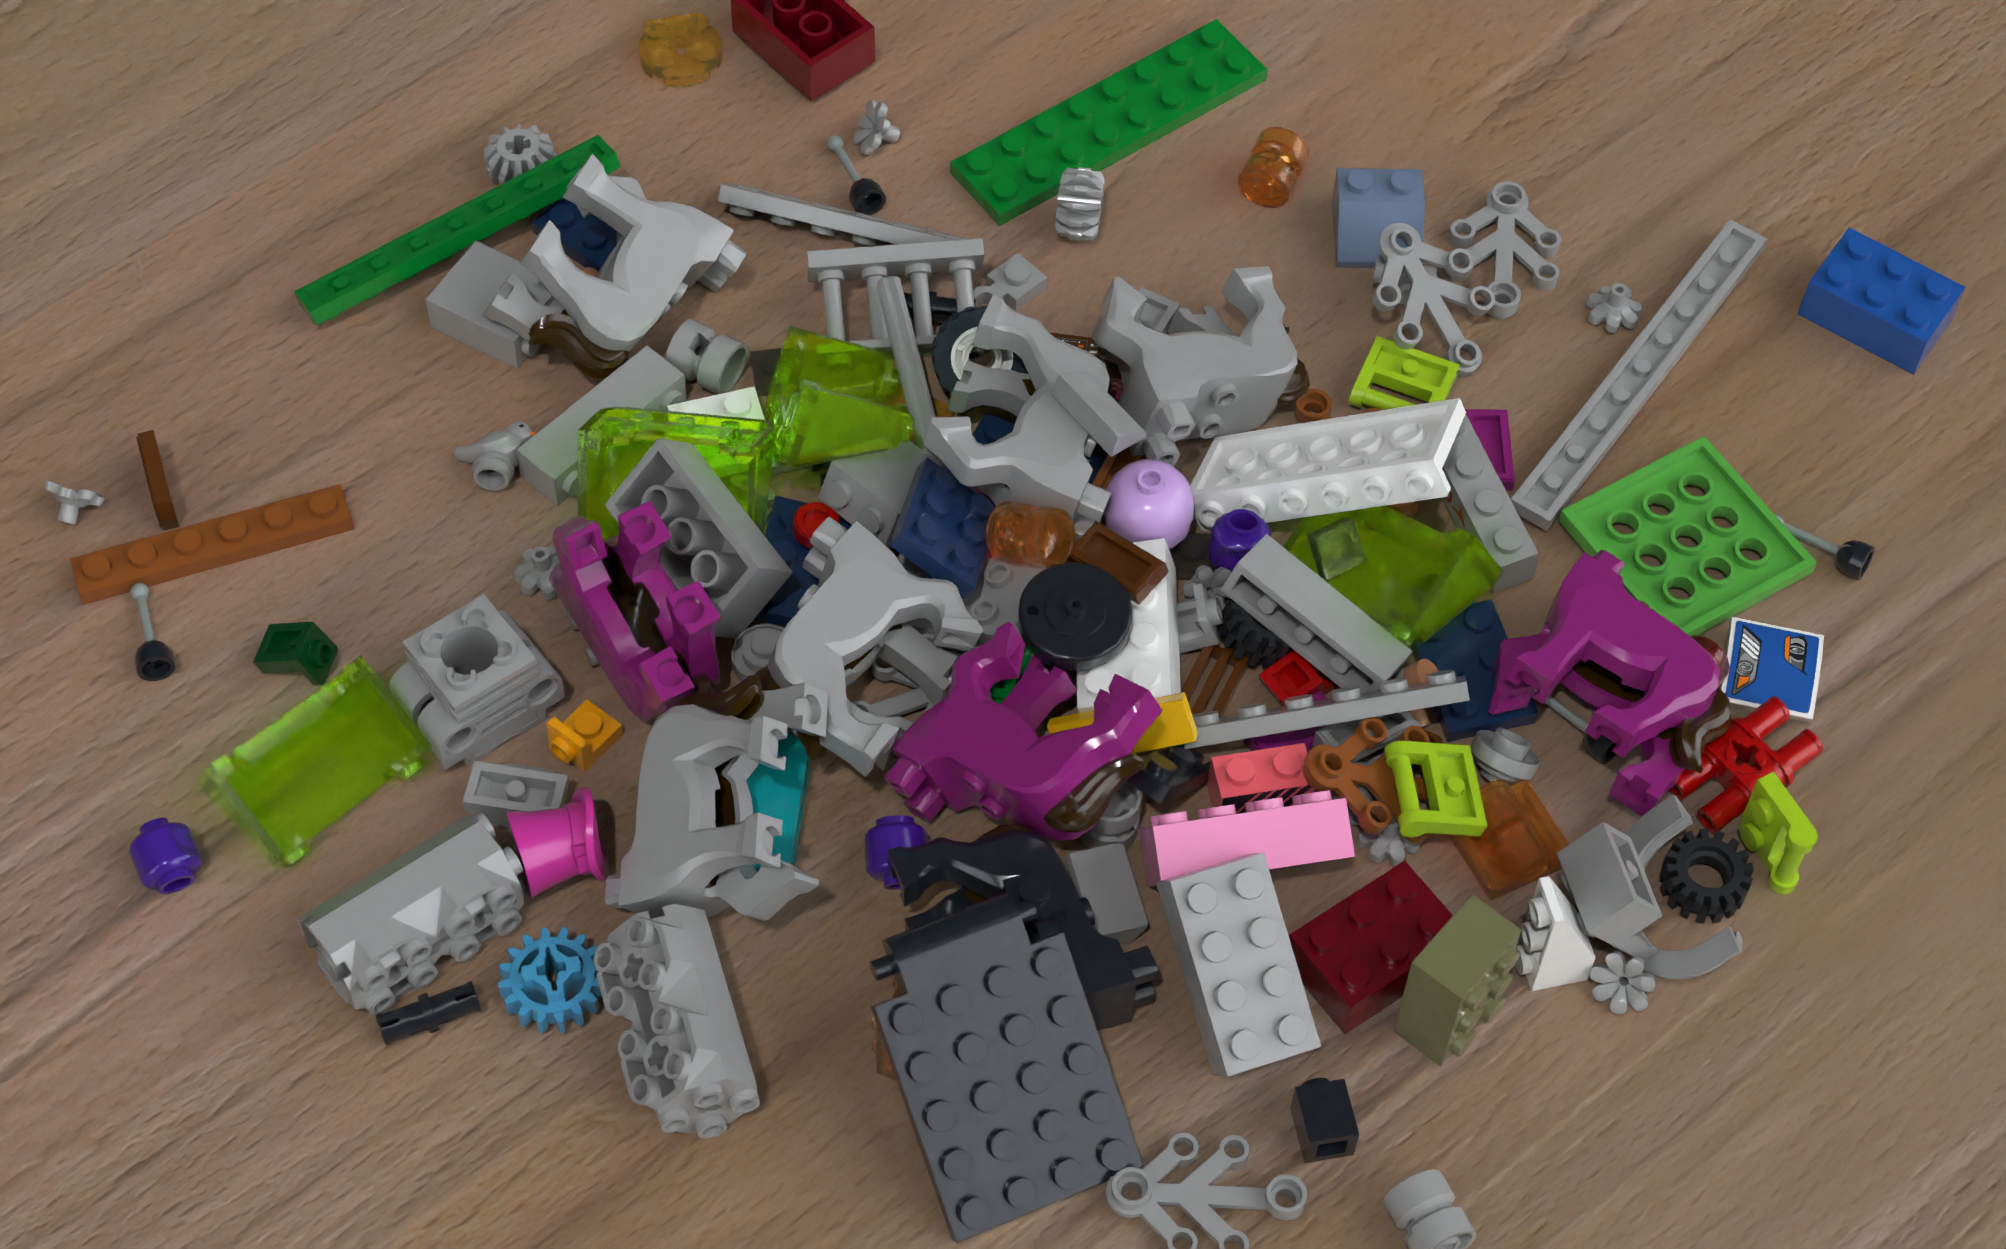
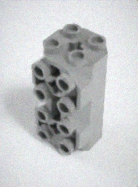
[297,812,528,1015]
[593,903,760,1139]

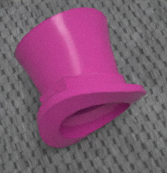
[507,787,612,899]

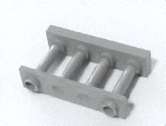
[807,238,991,370]

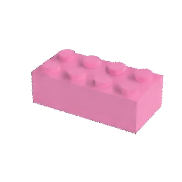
[1138,790,1355,886]

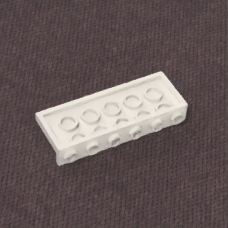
[1190,398,1466,531]

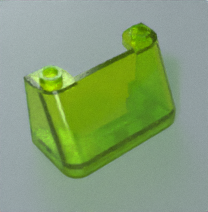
[765,326,914,468]
[578,407,775,540]
[1283,506,1503,646]
[196,655,432,867]

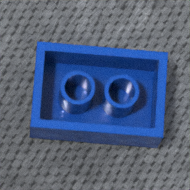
[1798,227,1966,375]

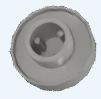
[731,624,785,682]
[1470,728,1541,785]

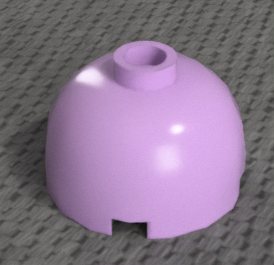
[1103,459,1194,549]

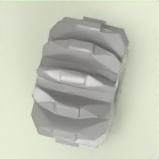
[483,122,556,185]
[1055,167,1105,241]

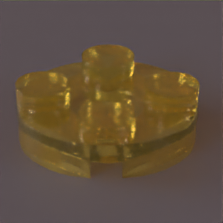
[638,12,722,88]

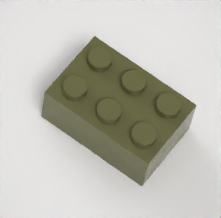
[1394,894,1522,1066]

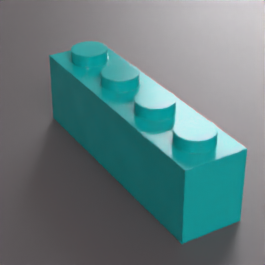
[746,731,811,873]

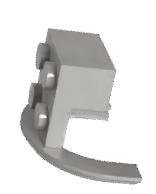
[1557,794,1743,980]

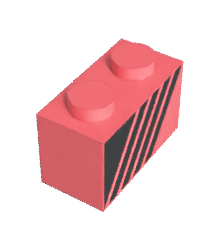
[1207,743,1315,814]

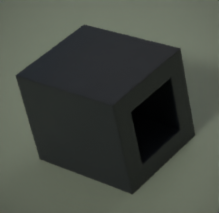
[1290,1078,1359,1163]

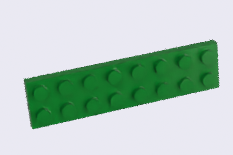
[950,19,1267,226]

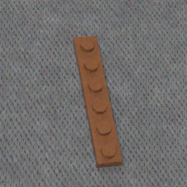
[69,484,354,605]

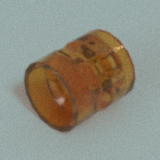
[1238,127,1310,208]
[986,501,1075,568]

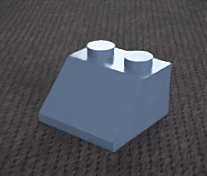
[1331,168,1425,268]

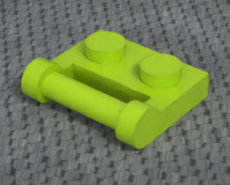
[1348,336,1460,410]
[1384,741,1487,837]
[1738,772,1818,895]

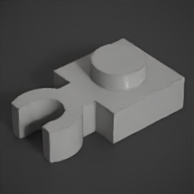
[973,253,1048,311]

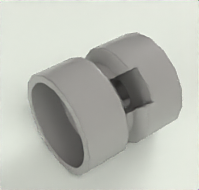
[665,319,748,395]
[1079,781,1142,850]
[1383,1169,1477,1249]

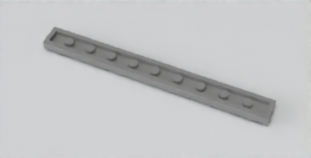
[1511,219,1767,531]

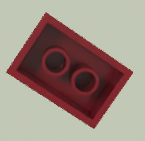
[731,0,875,101]
[1289,860,1453,1034]

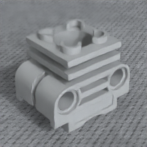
[389,594,565,770]

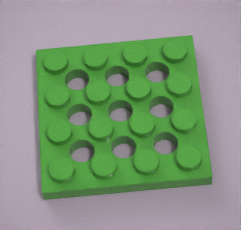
[1558,436,1817,638]

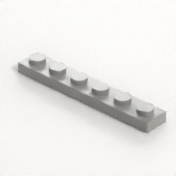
[718,182,968,246]
[1184,670,1470,749]

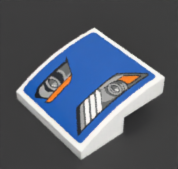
[1720,617,1824,723]

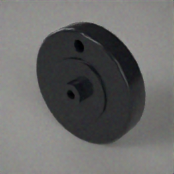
[1018,562,1132,671]

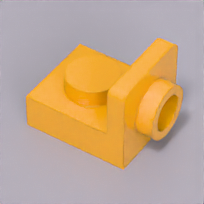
[546,699,623,772]

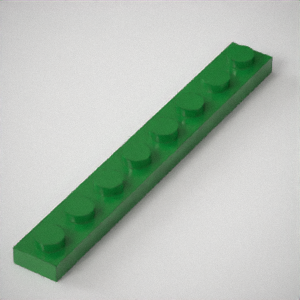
[294,135,621,325]

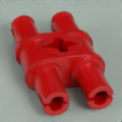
[1669,696,1823,834]

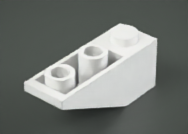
[1515,876,1596,991]

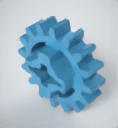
[498,927,602,1034]

